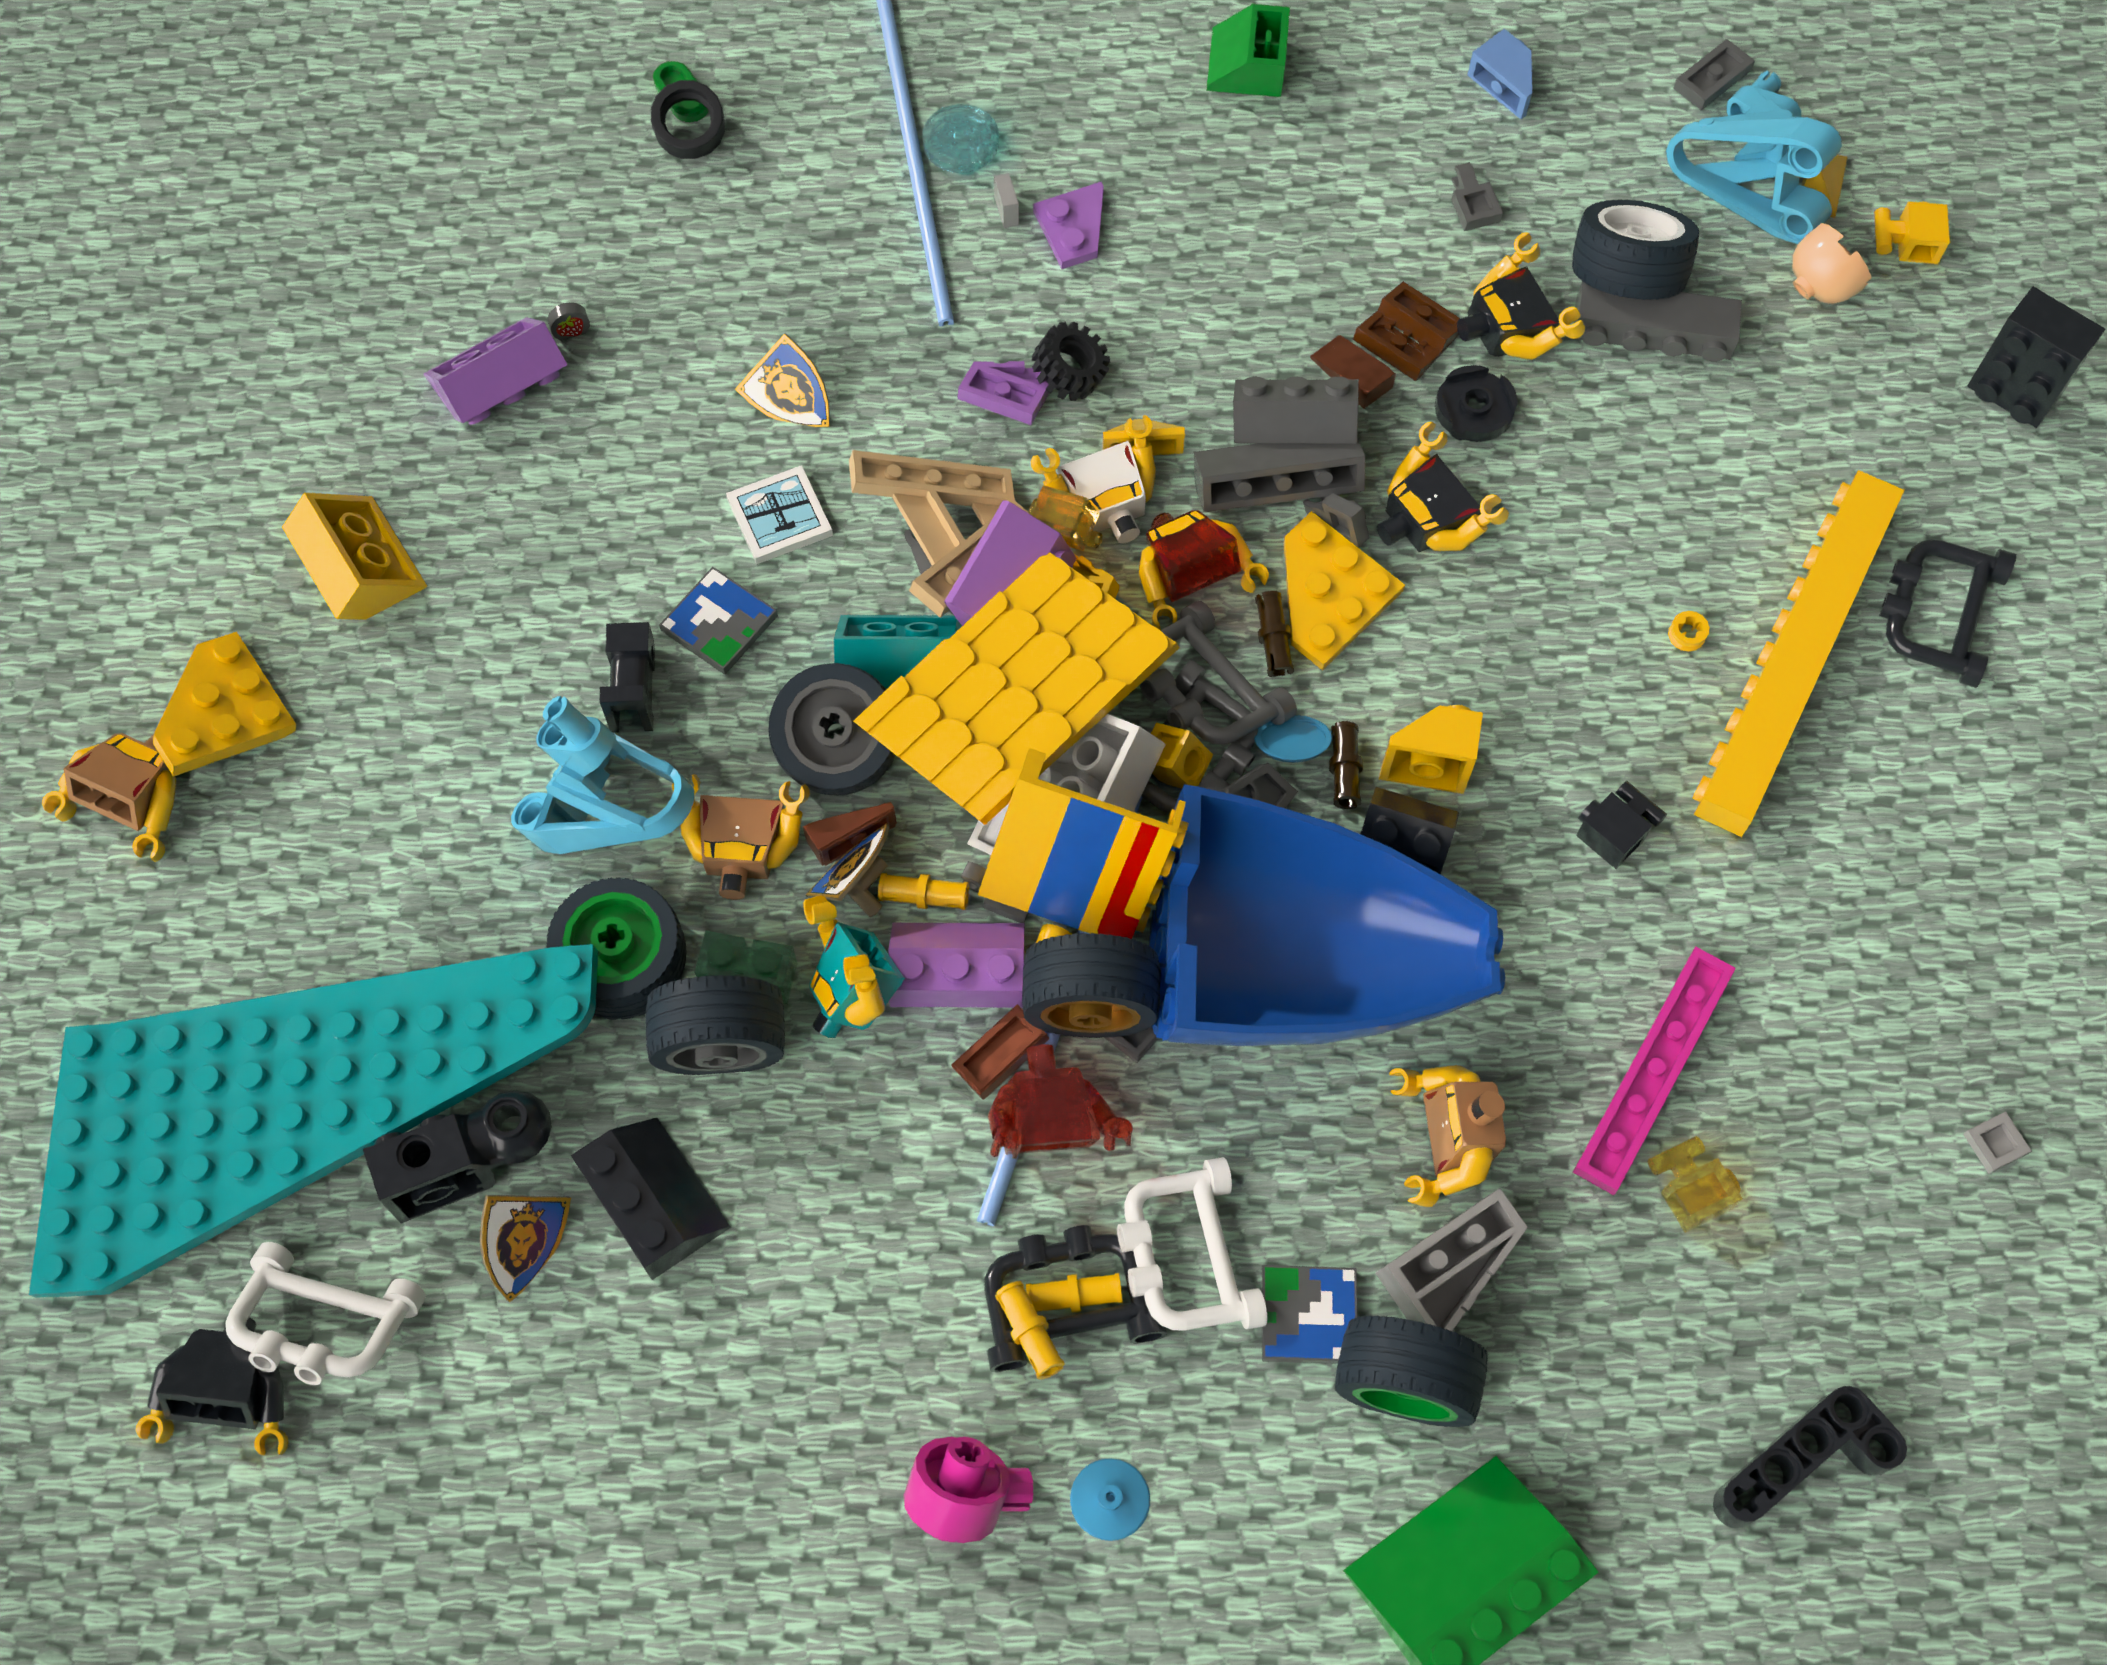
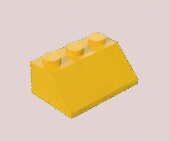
[282,492,427,620]

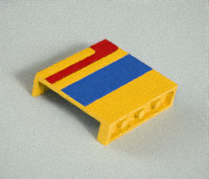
[978,748,1189,939]

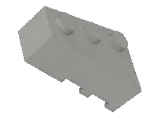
[1376,1188,1528,1331]

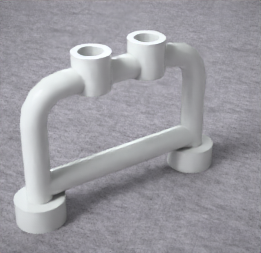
[1117,1157,1267,1331]
[226,1242,426,1385]

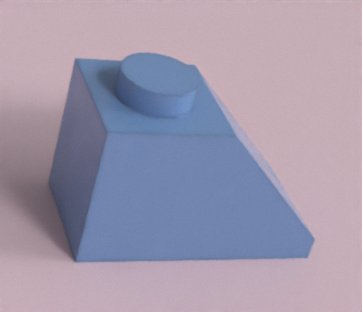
[1467,29,1532,119]

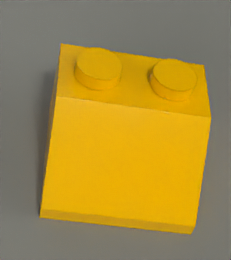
[1379,705,1483,794]

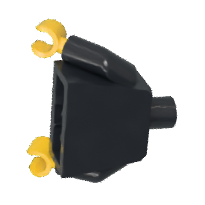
[136,1317,289,1456]

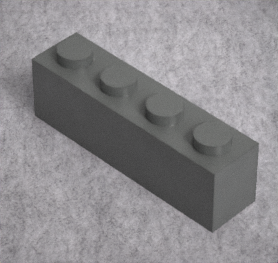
[1574,281,1742,362]
[1194,439,1365,512]

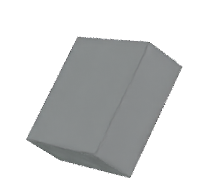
[994,173,1019,228]
[1963,1111,2032,1174]

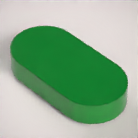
[653,61,709,122]

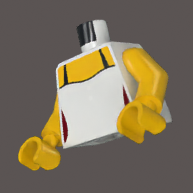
[1031,415,1156,544]

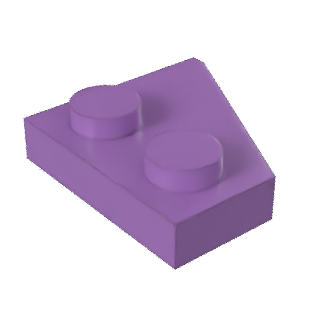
[1033,182,1104,269]
[957,361,1049,425]

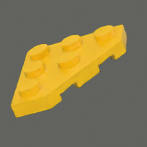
[1283,511,1405,671]
[153,632,296,777]

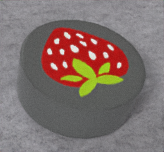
[547,302,590,341]

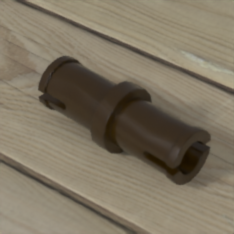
[1255,591,1294,677]
[1329,721,1363,809]

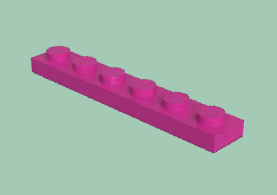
[1573,946,1736,1196]

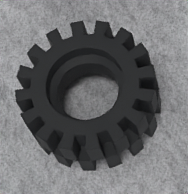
[1032,322,1110,401]

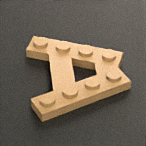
[849,450,1033,618]

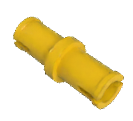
[878,873,970,910]
[1026,1273,1123,1313]
[995,1281,1065,1380]

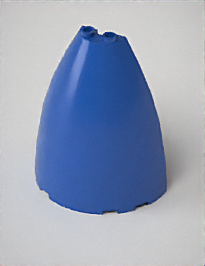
[1149,784,1505,1046]

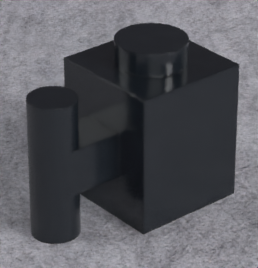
[1576,781,1667,869]

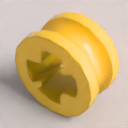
[1668,611,1710,652]

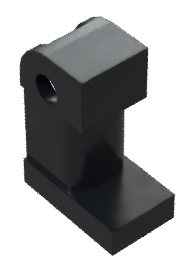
[599,622,655,733]

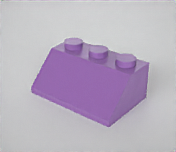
[423,317,567,425]
[944,500,1077,626]
[888,922,1025,1008]

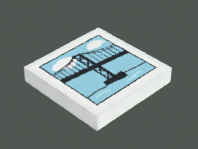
[726,465,833,564]

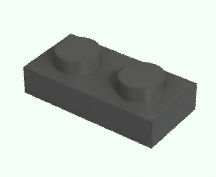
[1673,39,1755,111]

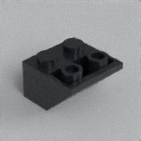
[1360,787,1459,875]

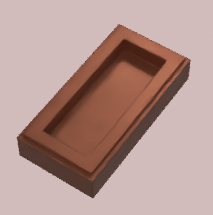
[951,1004,1049,1100]

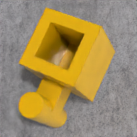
[1874,201,1950,264]

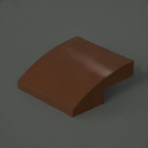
[1353,281,1460,381]

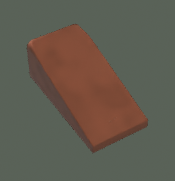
[1310,335,1396,409]
[803,802,897,866]

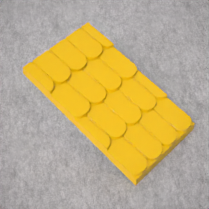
[853,552,1180,825]

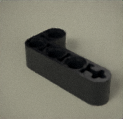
[1713,1386,1907,1528]

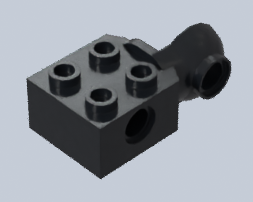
[363,1090,552,1223]

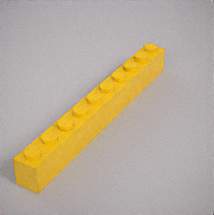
[1692,470,1905,837]

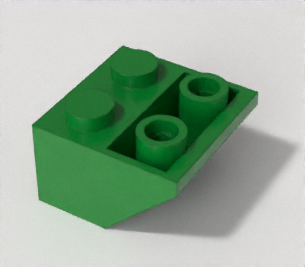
[1206,4,1290,97]

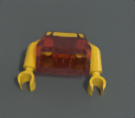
[1139,510,1269,630]

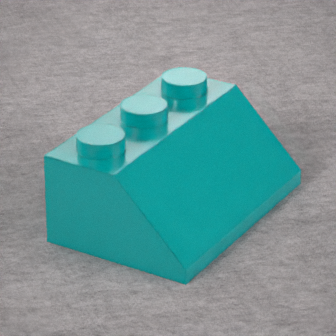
[834,615,962,688]

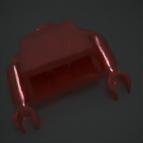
[988,1044,1133,1159]

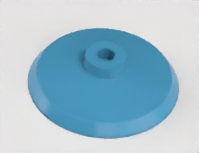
[1255,715,1332,763]
[1070,1458,1150,1541]

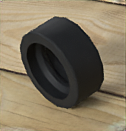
[651,80,725,159]

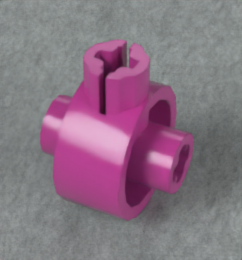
[904,1436,1033,1543]

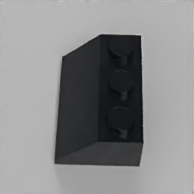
[571,1117,731,1280]

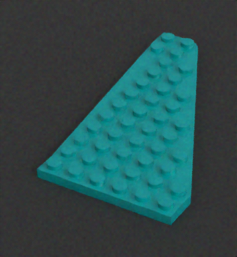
[29,944,598,1298]

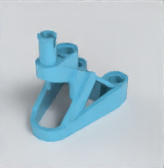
[1666,71,1842,244]
[511,696,694,854]

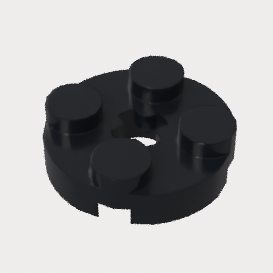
[1435,365,1517,442]

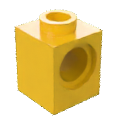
[1151,722,1213,789]

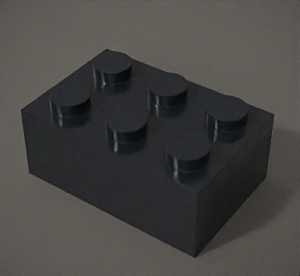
[1967,286,2106,428]

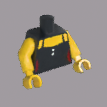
[1457,232,1585,360]
[1377,422,1509,552]

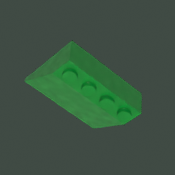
[1343,1456,1599,1665]

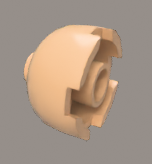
[1792,223,1871,304]

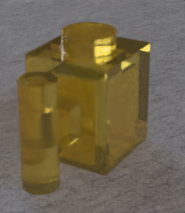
[1029,485,1103,551]
[1647,1136,1743,1233]

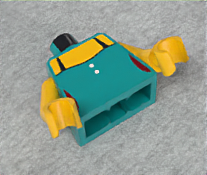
[803,895,905,1038]

